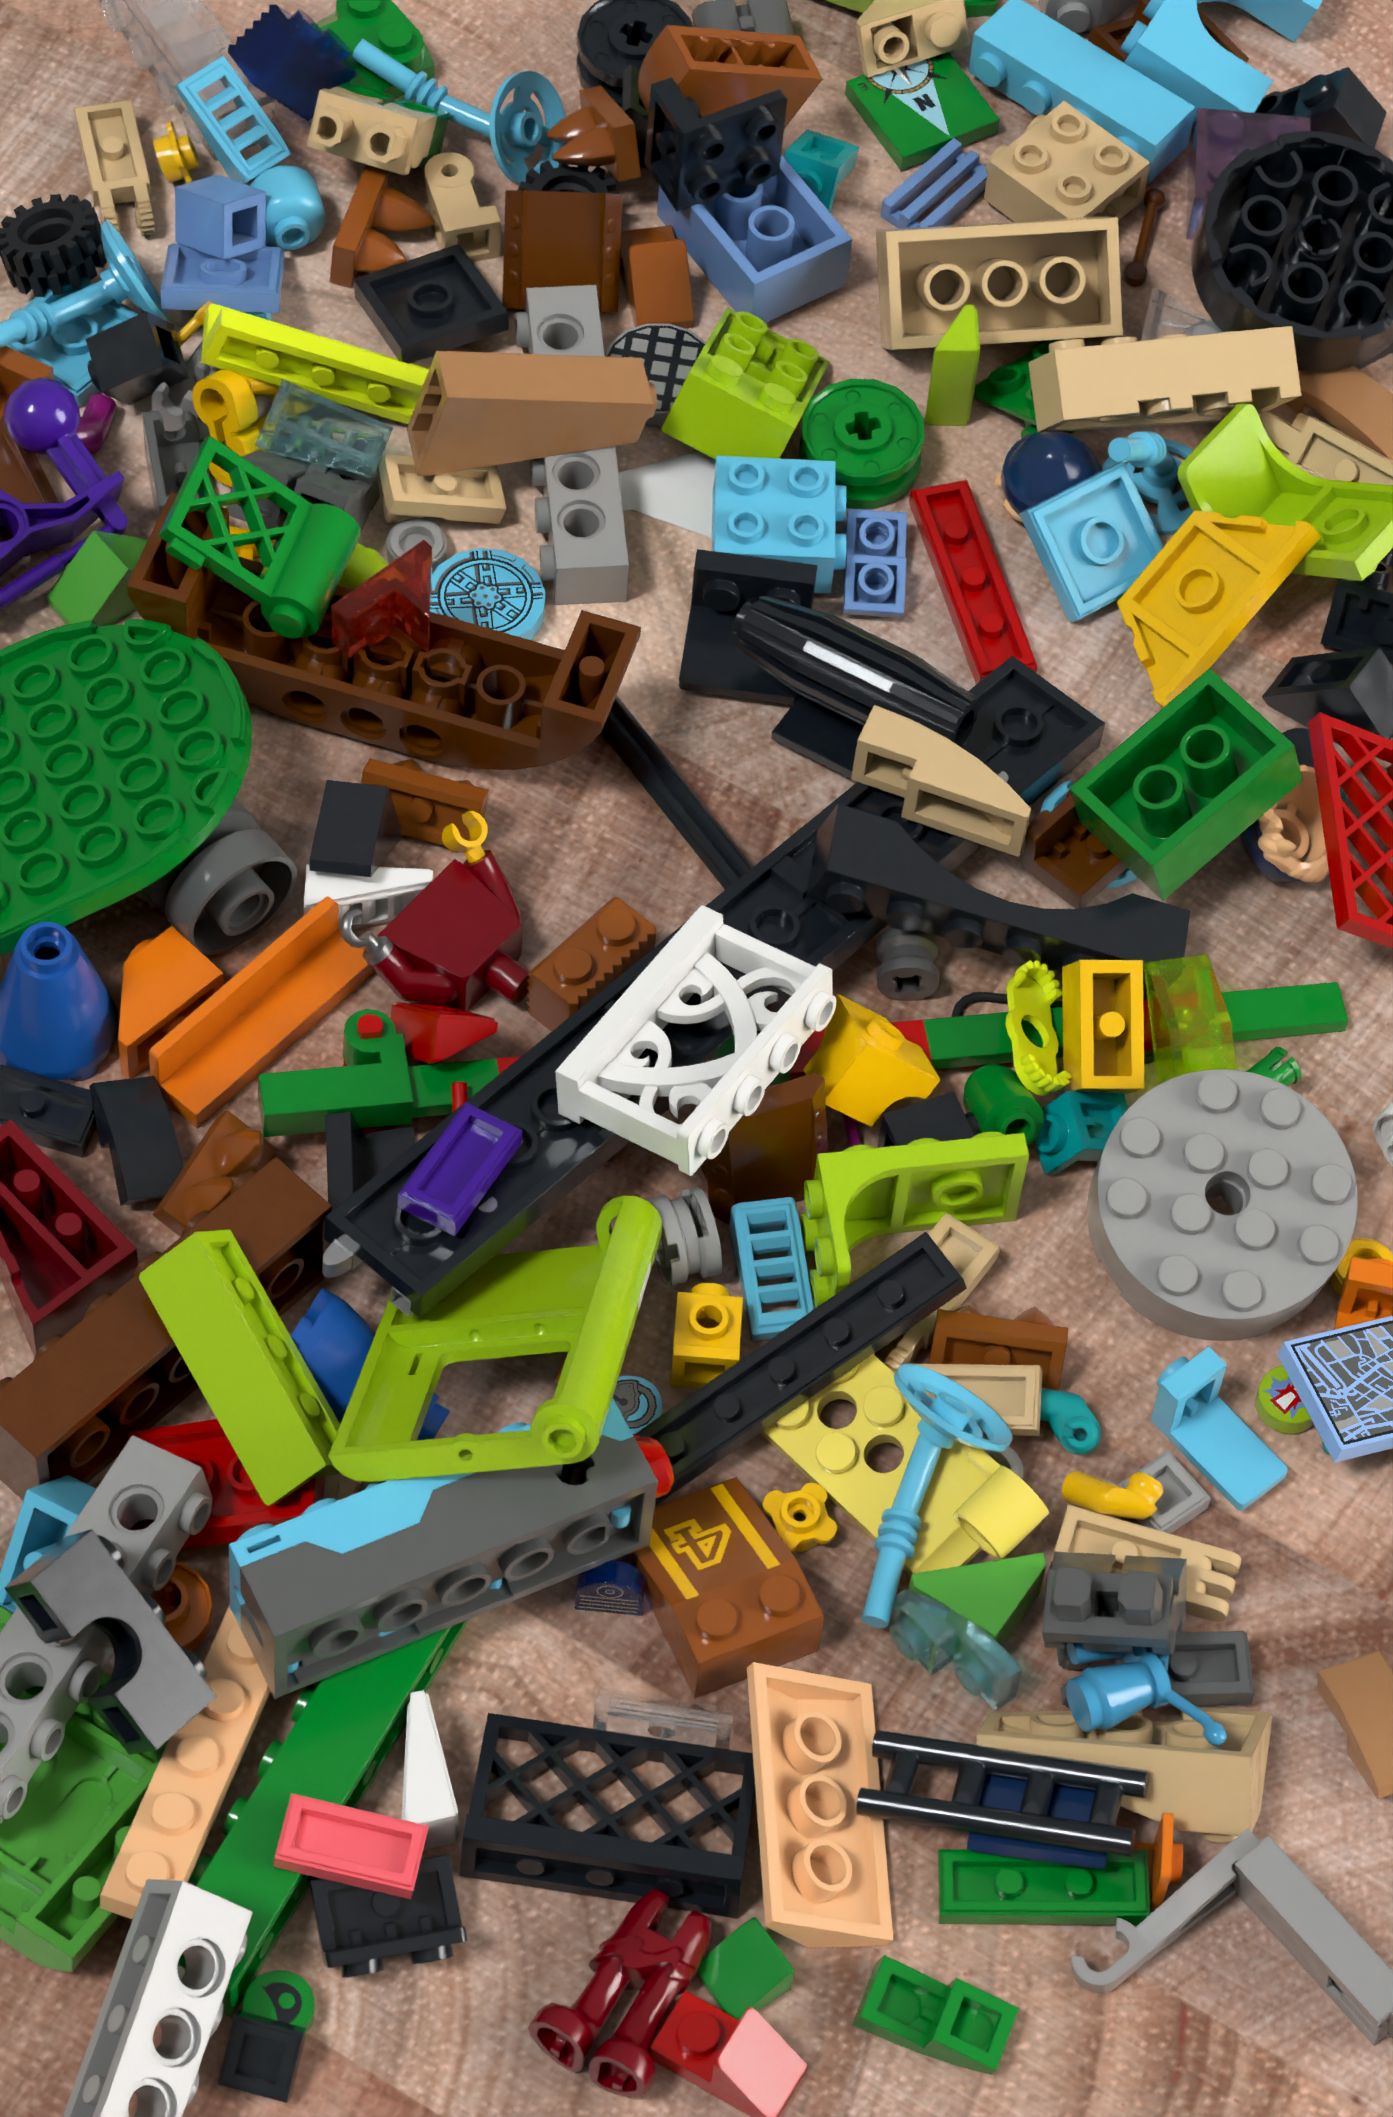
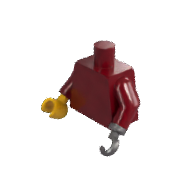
[340,811,530,1011]

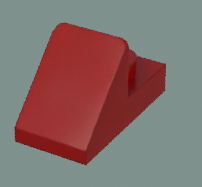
[649,1990,807,2117]

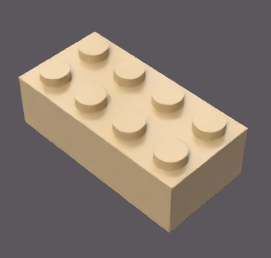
[876,216,1123,350]

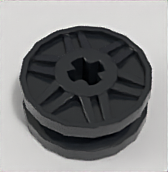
[576,0,693,107]

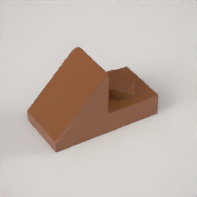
[620,225,694,329]

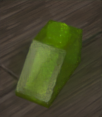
[1144,954,1237,1085]

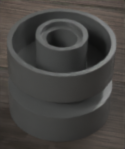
[142,797,297,955]

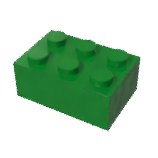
[1069,668,1303,901]

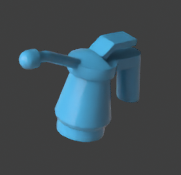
[1066,1643,1227,1746]

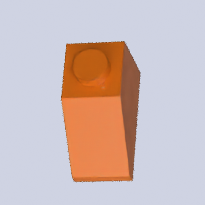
[118,926,224,1079]

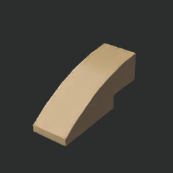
[851,705,1031,857]

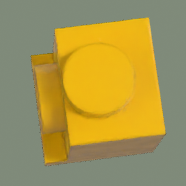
[670,1283,743,1389]

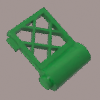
[158,436,361,638]

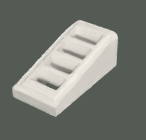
[304,864,433,930]
[402,1690,459,1850]

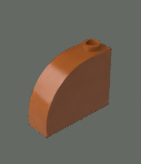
[638,25,823,129]

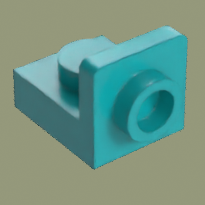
[784,129,860,213]
[1034,1091,1128,1174]

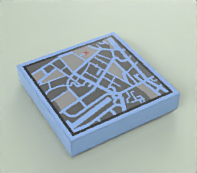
[1277,1316,1393,1463]

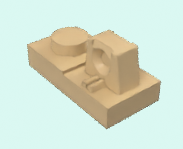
[378,454,507,524]

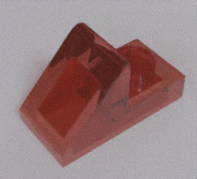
[331,540,432,658]

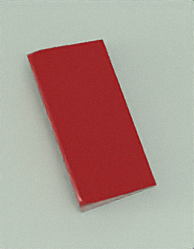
[390,1002,498,1064]

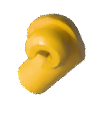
[1062,1471,1163,1520]

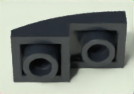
[89,1076,184,1206]

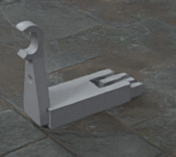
[1071,1828,1393,2046]

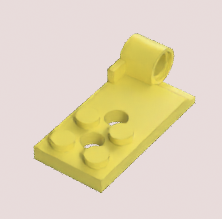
[760,1354,1049,1575]

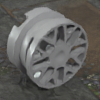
[646,1186,722,1288]

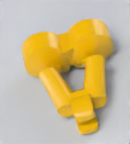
[192,369,322,487]

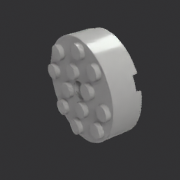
[1087,1069,1358,1341]

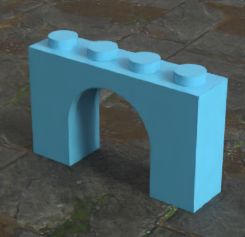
[1120,0,1323,149]

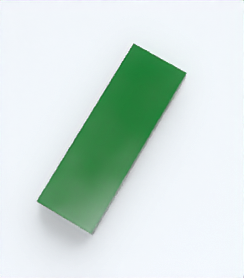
[938,1849,1150,1925]

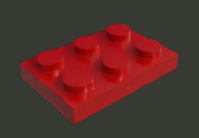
[128,1419,325,1550]

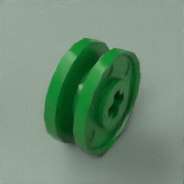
[799,379,924,509]

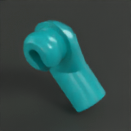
[1040,1387,1101,1455]

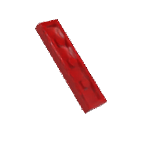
[909,480,1038,684]

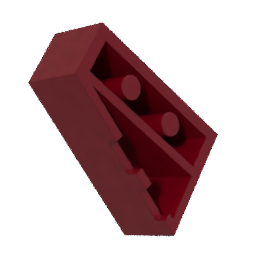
[0,1120,138,1357]

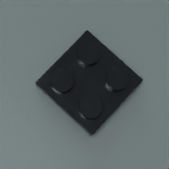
[353,244,509,364]

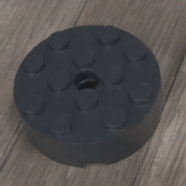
[1191,131,1393,372]

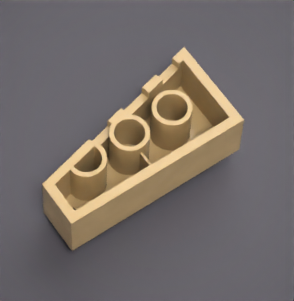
[1028,326,1302,432]

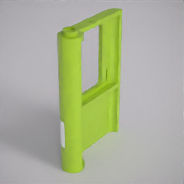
[328,1195,663,1482]

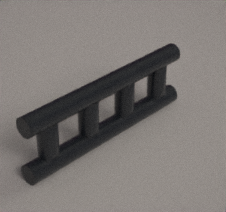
[856,1730,1149,1857]

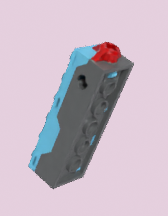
[229,1397,674,1699]

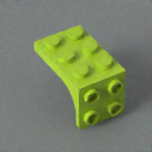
[1177,403,1393,581]
[799,1132,1029,1309]

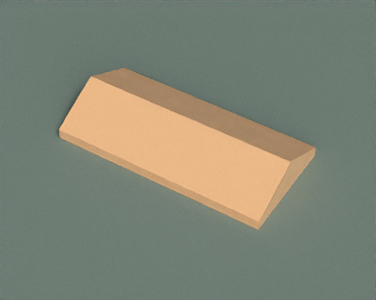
[747,1662,893,1948]

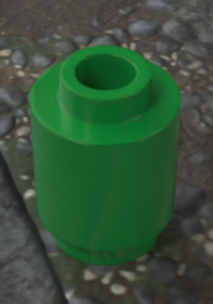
[963,1064,1044,1146]

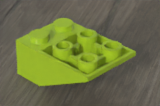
[660,307,830,460]

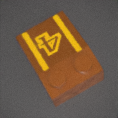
[626,1477,824,1699]

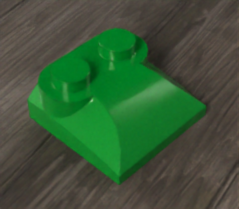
[278,0,435,99]

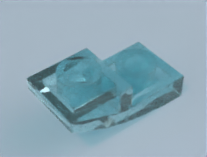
[889,1589,1023,1711]

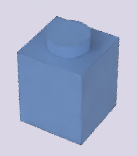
[175,174,266,260]

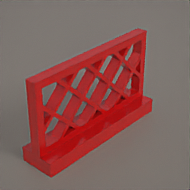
[1308,713,1393,949]

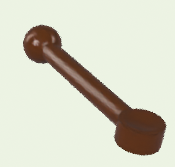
[1124,188,1165,287]

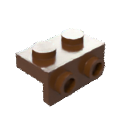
[1023,774,1127,909]

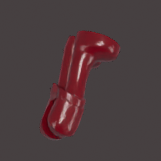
[528,1888,712,2098]

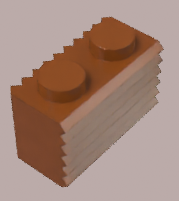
[526,897,656,1032]

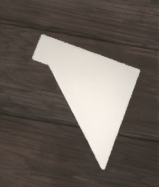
[618,451,715,539]

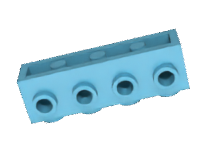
[968,0,1195,184]

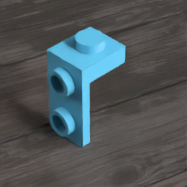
[1150,1347,1288,1510]

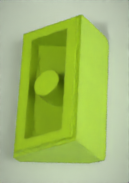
[925,305,980,426]

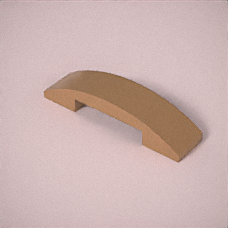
[1285,366,1393,461]

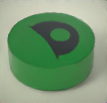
[243,1970,315,2033]

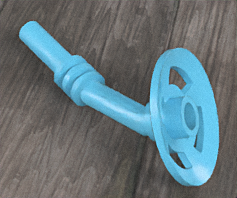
[351,39,565,186]
[0,220,171,348]
[1102,431,1193,536]
[861,1364,1013,1628]

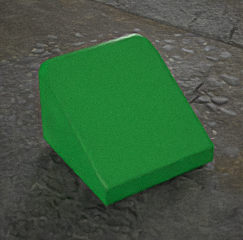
[696,1917,794,2021]

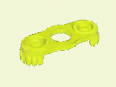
[1005,960,1072,1096]

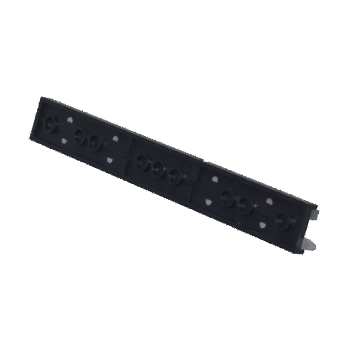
[322,656,1105,1318]

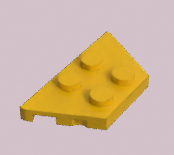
[1117,510,1321,708]

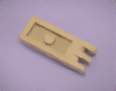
[1050,1505,1242,1622]

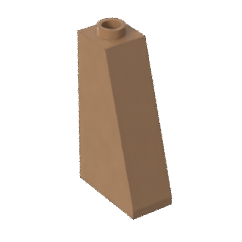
[407,351,657,476]

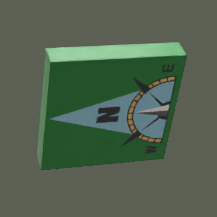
[845,52,1000,171]

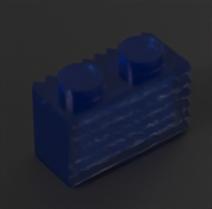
[228,4,357,122]

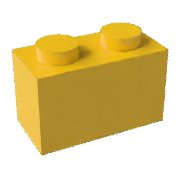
[1062,960,1144,1094]

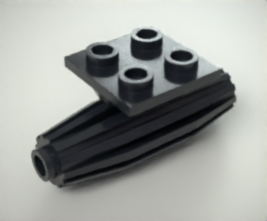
[732,596,980,778]

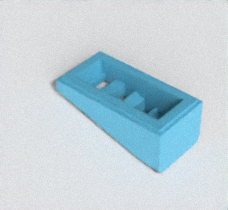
[174,56,292,184]
[729,1197,814,1341]

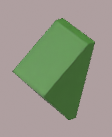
[46,530,148,626]
[905,1553,1046,1665]

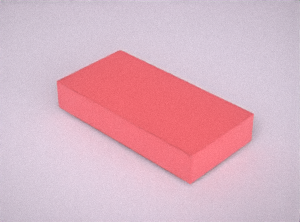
[273,1793,429,1900]

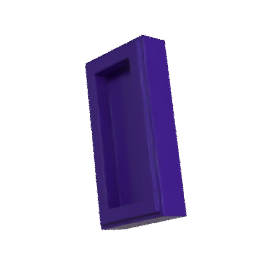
[397,1102,522,1236]

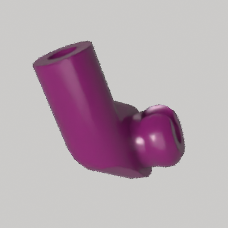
[46,394,117,456]

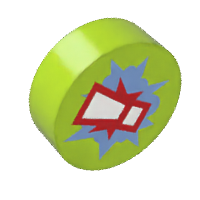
[1255,1365,1314,1434]

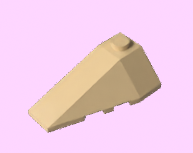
[976,1707,1272,1843]

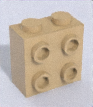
[984,101,1150,222]

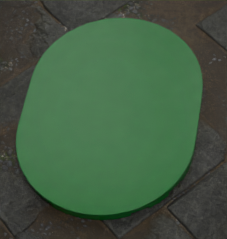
[0,618,252,956]

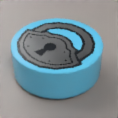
[613,1375,662,1434]

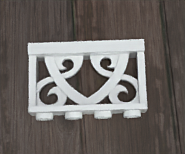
[555,905,836,1176]

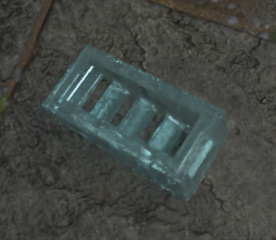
[255,380,393,477]

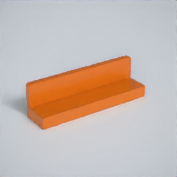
[149,896,375,1128]

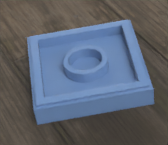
[161,243,284,313]

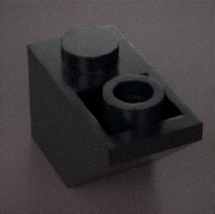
[1246,67,1387,149]

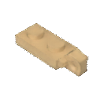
[1260,411,1393,485]

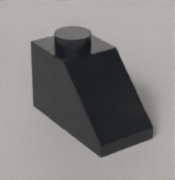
[1262,647,1393,745]

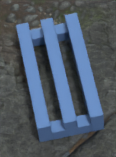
[880,138,987,229]

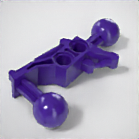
[0,378,128,611]

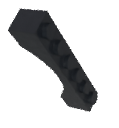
[806,804,1190,999]

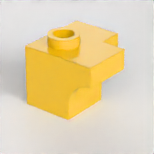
[803,994,940,1127]

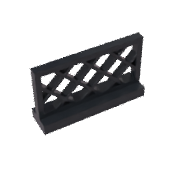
[460,1713,755,1918]

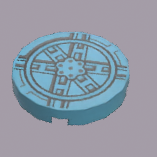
[425,548,546,641]

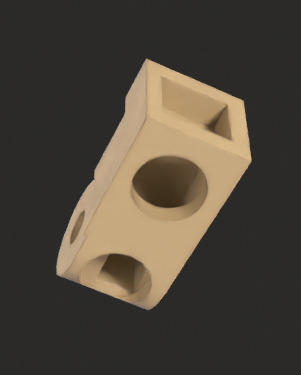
[424,152,501,262]

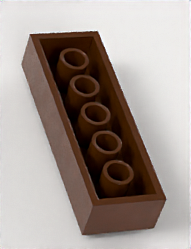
[0,1157,332,1501]

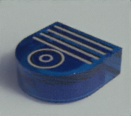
[574,1561,645,1616]

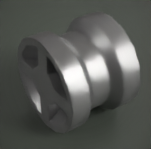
[876,927,939,1001]

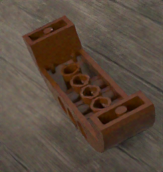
[126,492,641,770]

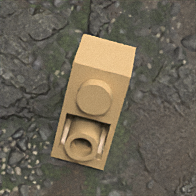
[855,0,970,78]

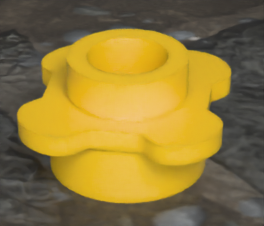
[153,121,200,184]
[762,1483,837,1552]

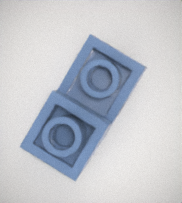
[843,509,907,618]

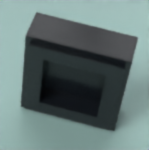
[218,2010,308,2103]

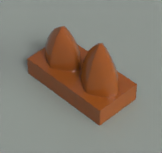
[547,85,641,182]
[330,164,435,289]
[361,758,489,846]
[152,1110,278,1237]
[929,1305,1068,1390]

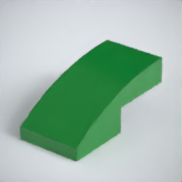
[852,1955,1019,2075]

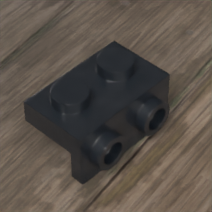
[309,1853,468,1978]

